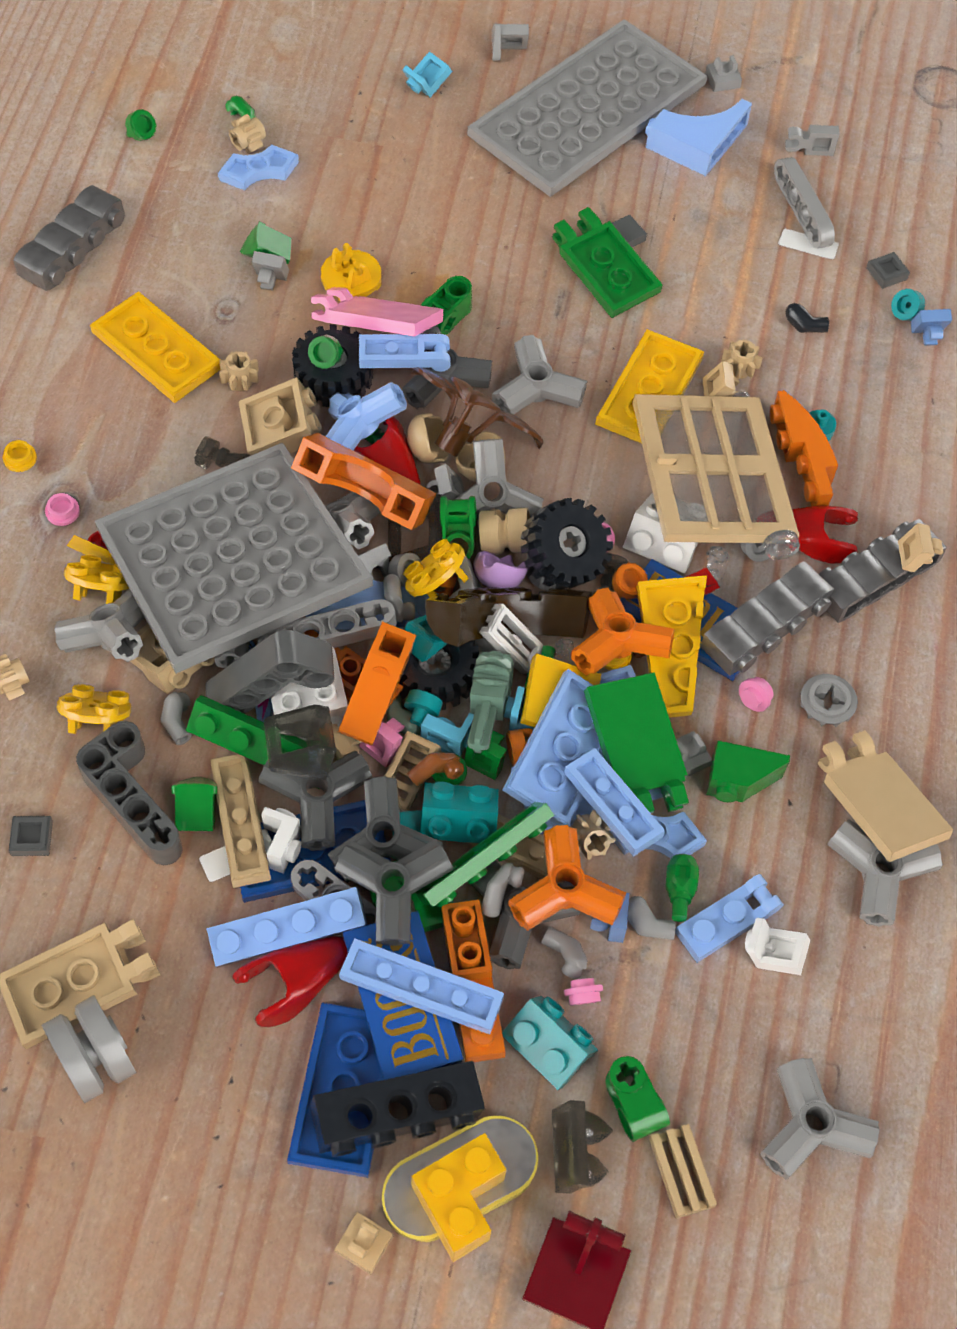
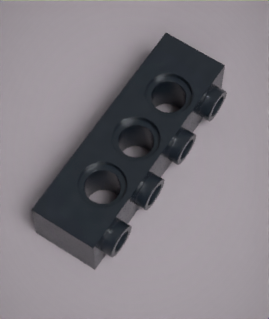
[310,1061,485,1157]

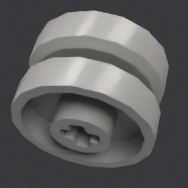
[42,995,136,1103]

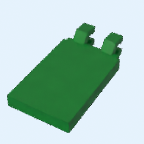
[552,207,663,318]
[584,672,689,813]

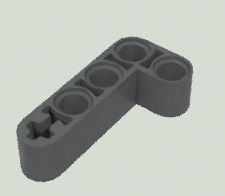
[205,630,334,714]
[76,721,183,866]

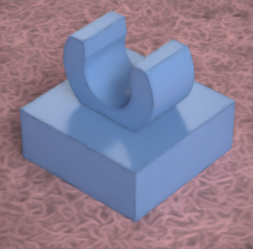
[911,309,952,346]
[590,893,629,943]

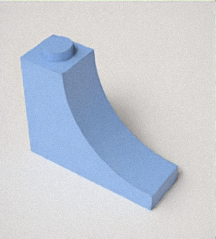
[645,99,752,176]

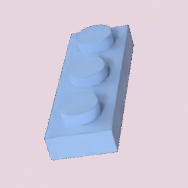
[564,748,665,857]

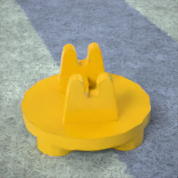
[321,243,381,302]
[403,539,469,597]
[64,555,129,604]
[57,684,132,734]

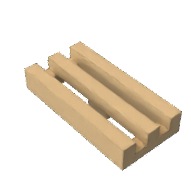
[649,1124,717,1219]

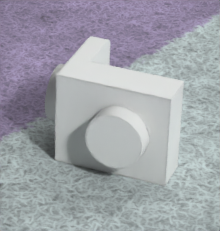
[261,807,301,874]
[745,918,810,975]

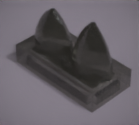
[552,1100,613,1194]

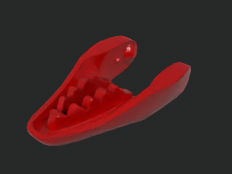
[353,416,421,485]
[755,505,858,564]
[232,937,348,1027]

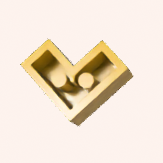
[411,1133,506,1262]

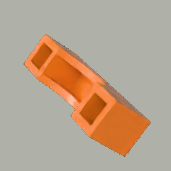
[291,433,437,530]

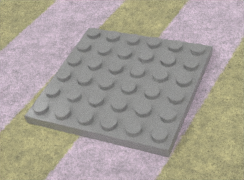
[94,443,373,674]

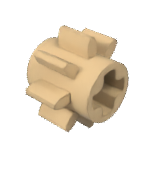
[229,114,266,154]
[721,340,763,379]
[219,351,259,391]
[0,654,30,701]
[571,810,616,860]

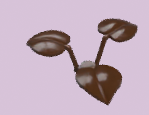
[411,367,543,457]

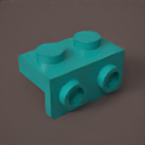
[420,782,499,843]
[502,996,598,1090]

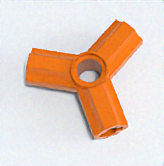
[571,587,675,676]
[508,825,627,931]

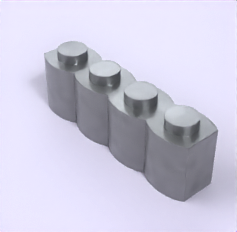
[13,185,125,291]
[819,519,947,623]
[700,561,834,676]

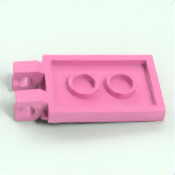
[311,287,443,336]

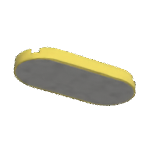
[382,1116,538,1242]

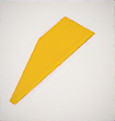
[66,535,115,564]

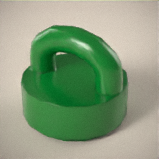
[125,109,156,141]
[308,335,344,369]

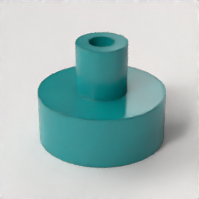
[891,289,925,321]
[809,409,837,441]
[404,689,443,727]

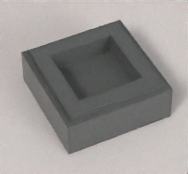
[866,252,910,289]
[8,816,53,856]

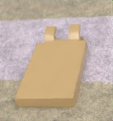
[818,730,953,862]
[0,919,160,1049]

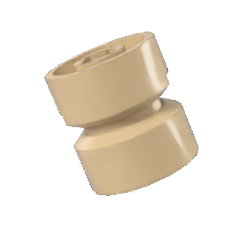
[479,507,530,554]

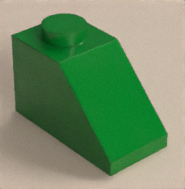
[706,741,790,803]

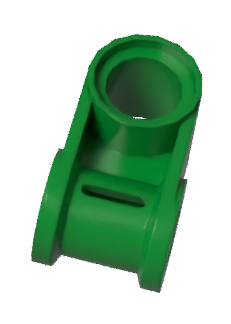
[421,276,472,335]
[440,496,477,559]
[605,1056,670,1142]

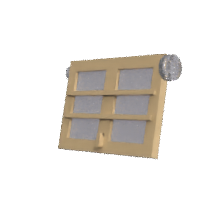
[633,391,800,560]

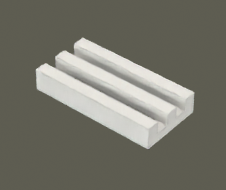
[479,604,544,674]

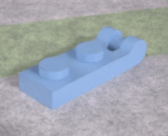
[359,334,451,372]
[675,874,784,963]

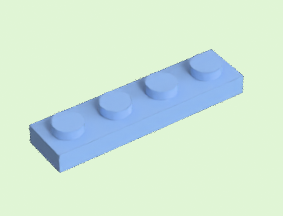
[206,887,368,967]
[339,938,504,1035]

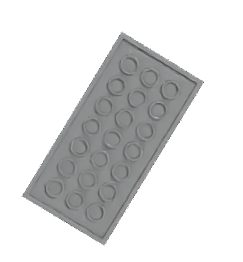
[467,19,707,197]

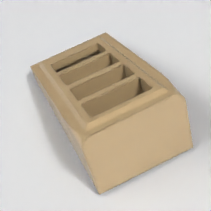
[385,731,441,811]

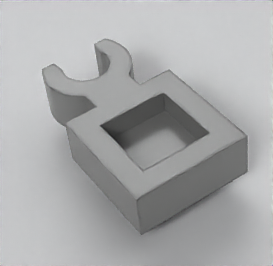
[785,125,840,156]

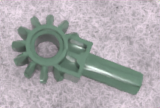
[467,651,514,753]

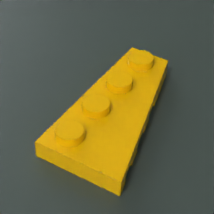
[636,576,707,717]

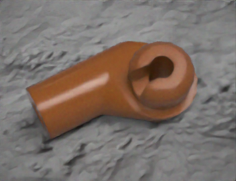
[407,753,464,787]

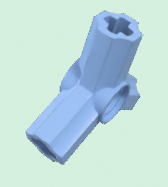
[325,382,407,450]

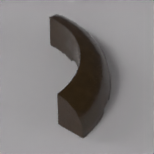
[425,587,592,647]

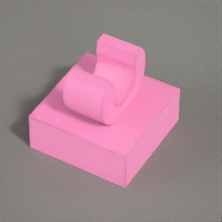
[359,718,405,767]

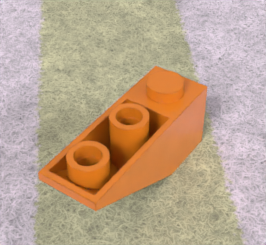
[338,622,416,746]

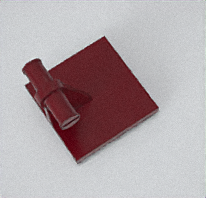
[522,1210,632,1329]

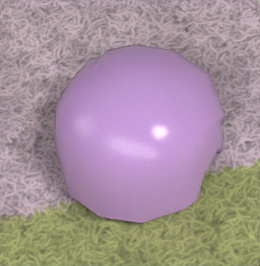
[473,551,529,588]

